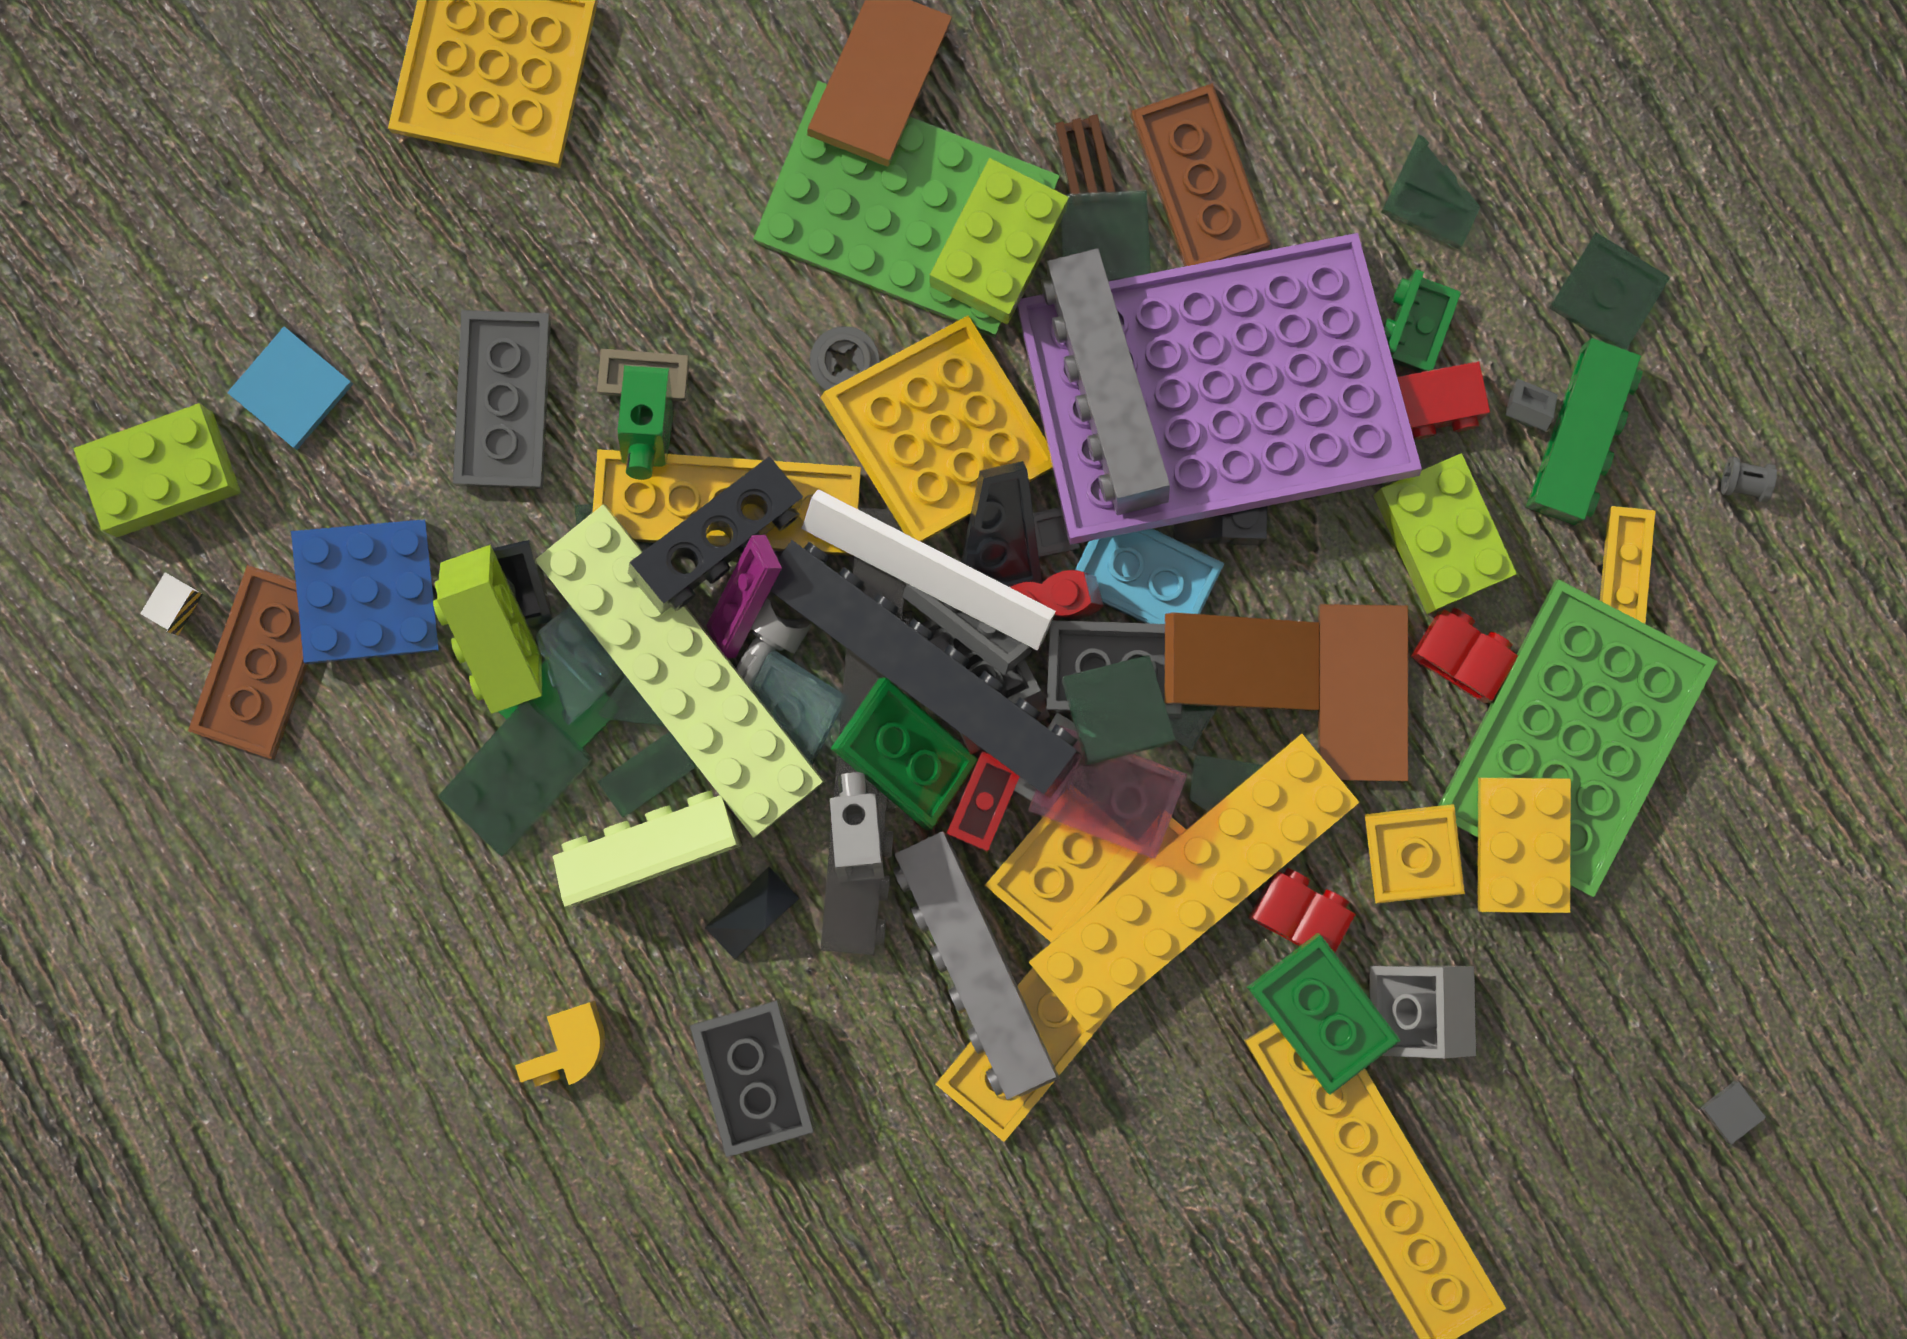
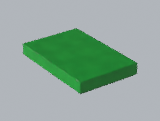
[831,677,978,830]
[1247,933,1401,1095]

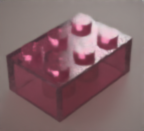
[1027,726,1187,860]

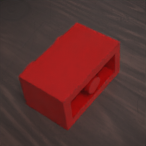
[1397,361,1490,440]
[946,751,1020,852]

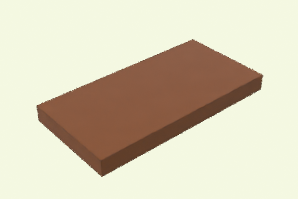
[807,0,952,167]
[1130,83,1271,266]
[188,565,308,760]
[1318,604,1408,782]
[1165,612,1319,711]

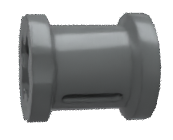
[1721,456,1777,503]

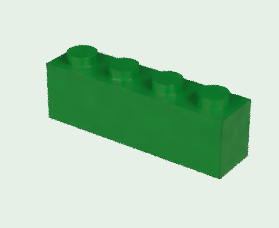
[1525,338,1643,525]

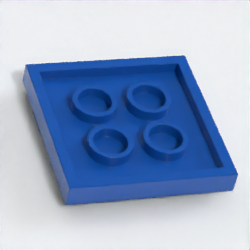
[291,519,439,664]

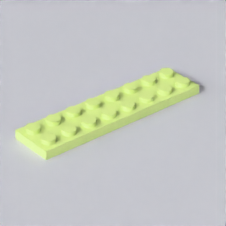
[536,504,825,838]

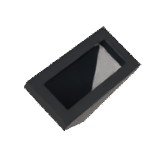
[705,866,800,959]

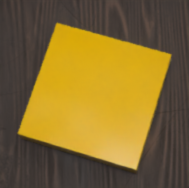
[1365,804,1465,904]

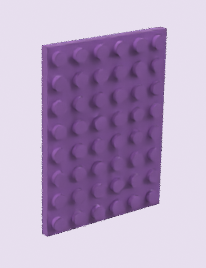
[1017,233,1422,545]

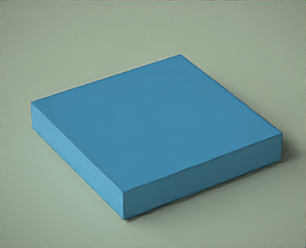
[227,327,353,450]

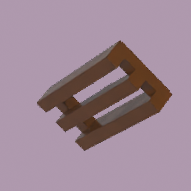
[1055,114,1117,210]

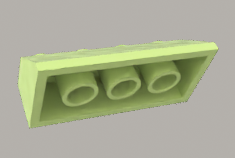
[553,790,742,907]

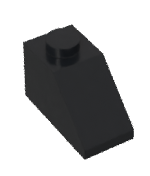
[1173,506,1267,546]

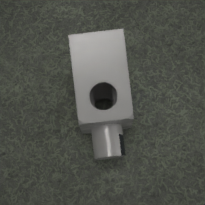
[830,772,884,882]

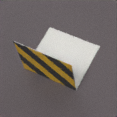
[140,572,203,636]

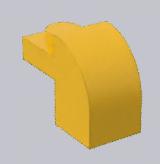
[515,1001,605,1087]

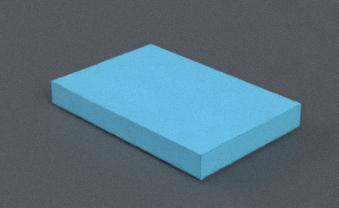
[1075,529,1224,624]

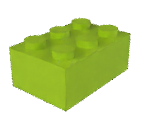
[930,158,1069,325]
[73,403,241,537]
[1373,453,1517,614]
[433,544,542,714]

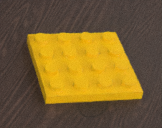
[388,0,598,168]
[820,315,1053,542]

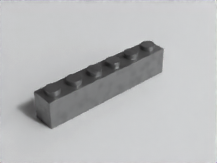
[1041,249,1170,515]
[893,831,1060,1101]

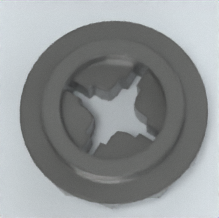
[810,326,879,390]

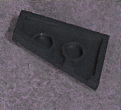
[961,461,1042,587]

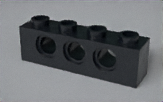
[628,456,803,614]

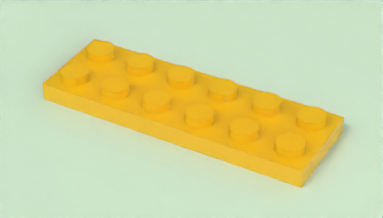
[593,449,861,556]

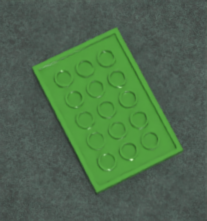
[753,81,1060,338]
[1438,579,1717,897]

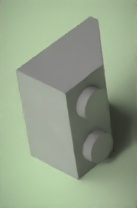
[1370,966,1476,1058]

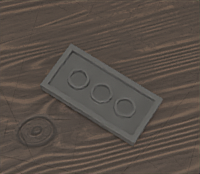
[453,310,551,489]

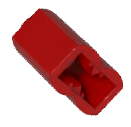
[1010,570,1103,621]
[1410,608,1518,703]
[1248,868,1356,953]

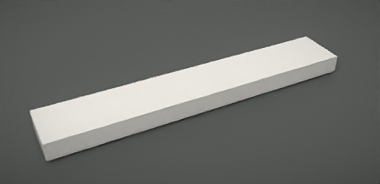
[802,489,1056,651]

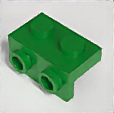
[1383,269,1461,373]

